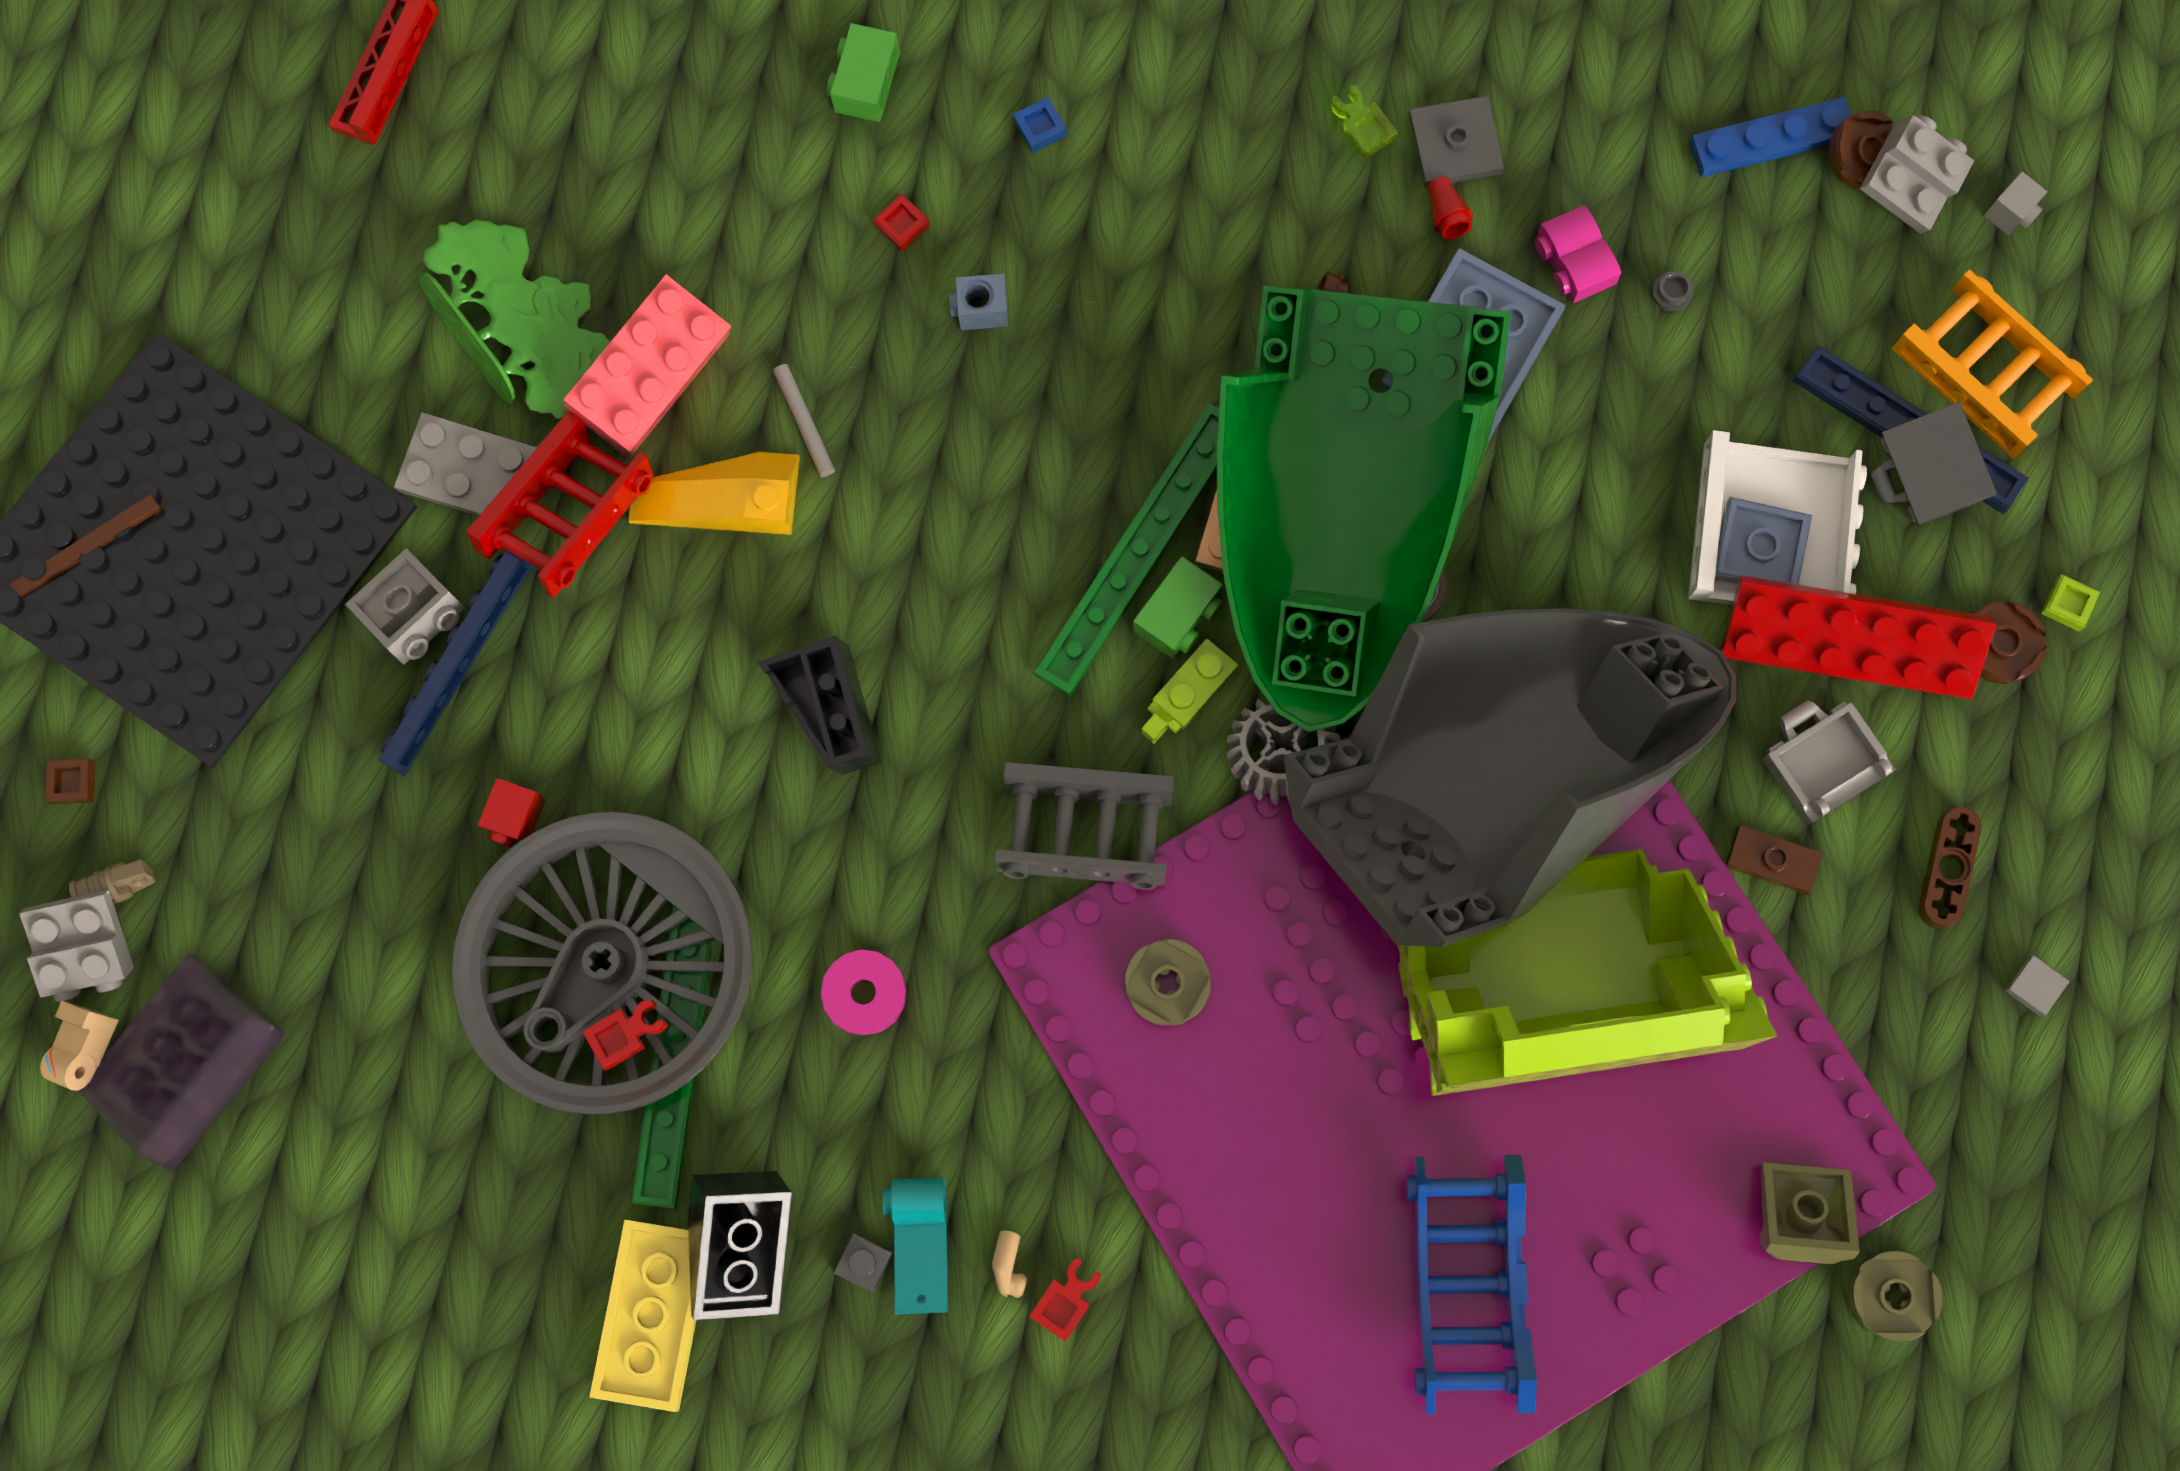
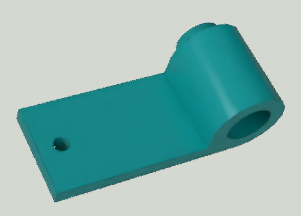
[883,1177,948,1315]

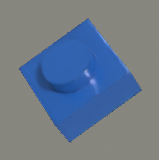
[1013,97,1067,153]

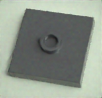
[1408,96,1504,188]

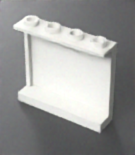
[1688,430,1867,605]

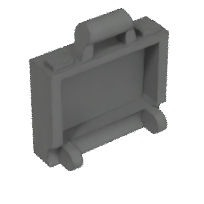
[1870,401,1997,525]

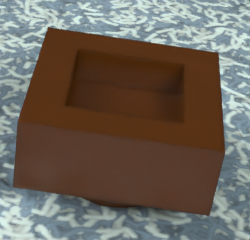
[45,758,95,805]

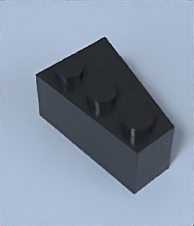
[757,636,882,775]

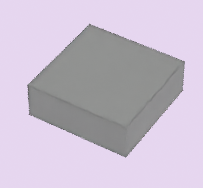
[2005,955,2070,1017]

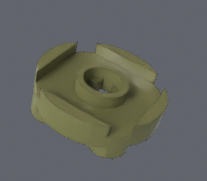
[1125,939,1211,1026]
[1849,1251,1943,1342]

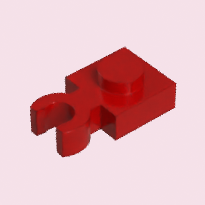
[582,1000,668,1071]
[1029,1258,1101,1342]

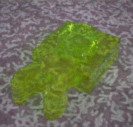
[1331,85,1398,160]

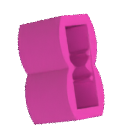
[1535,205,1621,303]

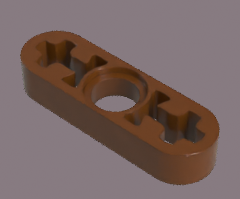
[1918,807,1982,929]

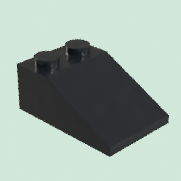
[688,1171,792,1320]

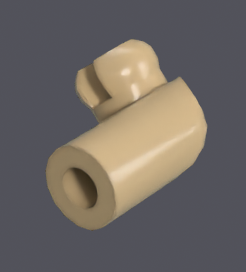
[992,1230,1027,1298]

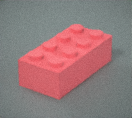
[563,274,731,459]

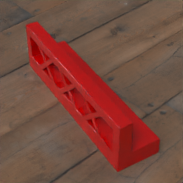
[329,0,439,146]

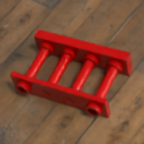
[466,411,654,599]

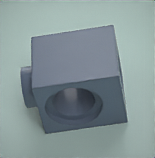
[949,273,1009,330]

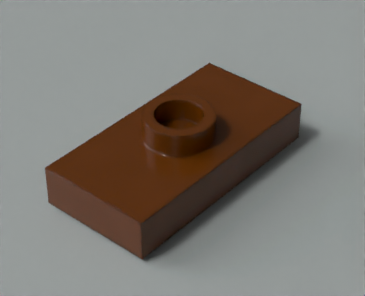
[1725,825,1822,895]

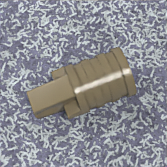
[69,860,155,905]

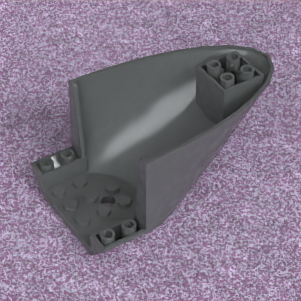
[1284,608,1736,947]

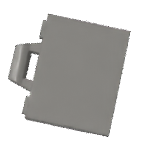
[1762,700,1897,826]

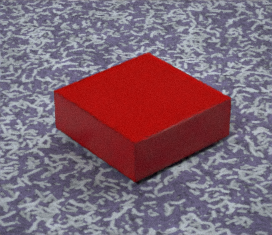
[873,194,930,252]

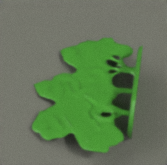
[419,219,611,419]

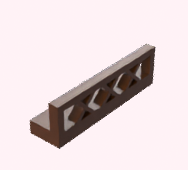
[8,494,163,597]

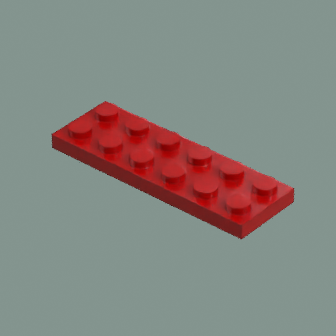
[1720,575,1997,699]

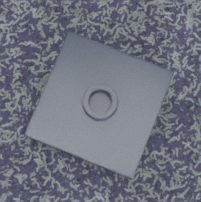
[1715,497,1812,585]

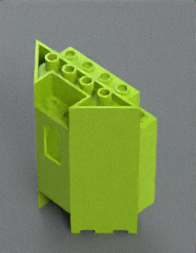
[1397,849,1778,1096]

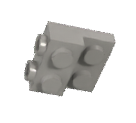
[1860,115,1974,234]
[345,548,465,665]
[19,889,134,1002]

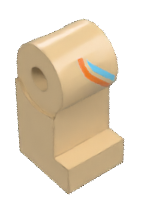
[40,1001,119,1091]

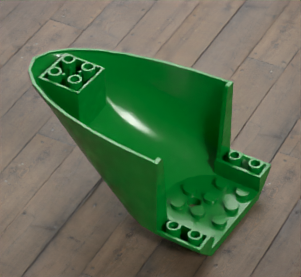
[1217,285,1511,732]

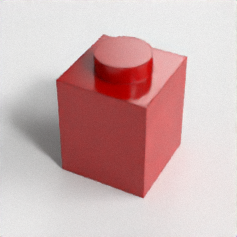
[478,778,546,848]

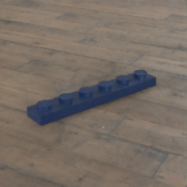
[378,550,532,776]

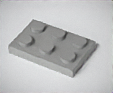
[394,412,537,516]

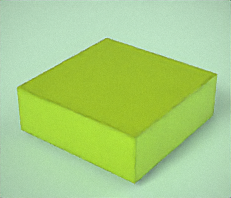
[2041,574,2100,632]

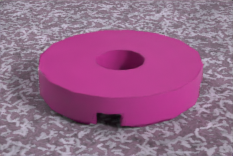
[820,949,906,1035]

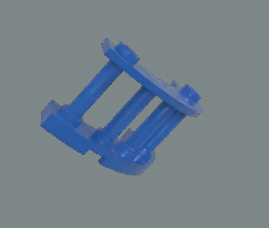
[1406,1155,1537,1415]

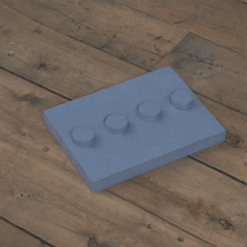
[1379,248,1566,443]

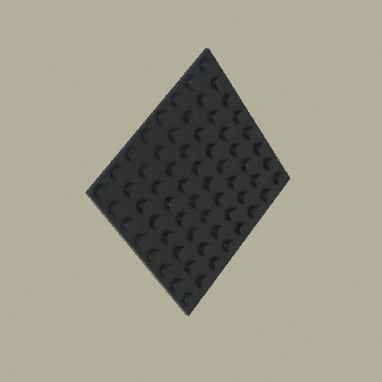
[0,332,417,768]

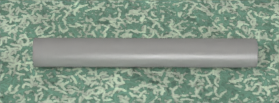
[773,364,835,477]

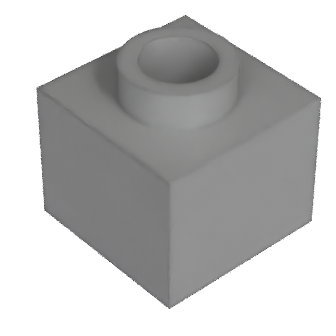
[1984,171,2048,236]

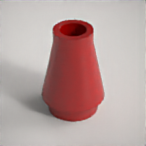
[1427,177,1473,240]

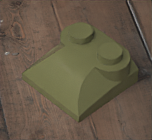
[1759,1162,1860,1264]

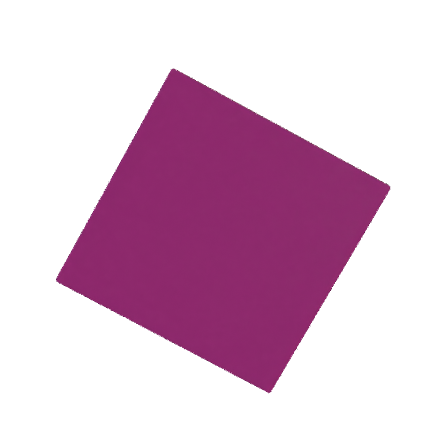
[989,733,1935,1471]

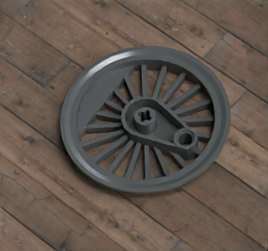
[452,812,752,1115]

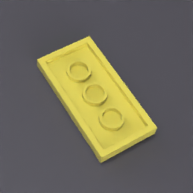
[589,1220,696,1412]

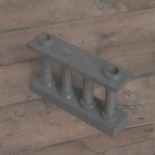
[995,762,1174,890]

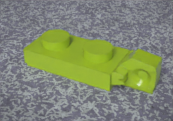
[1141,639,1238,744]

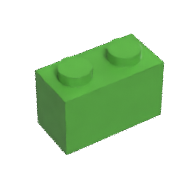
[827,23,900,122]
[1133,556,1224,660]

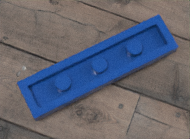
[1689,97,1851,178]

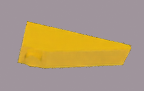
[628,452,800,535]

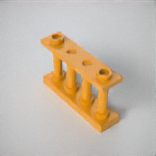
[1891,269,2093,459]

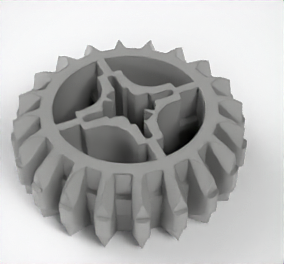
[1226,698,1340,806]

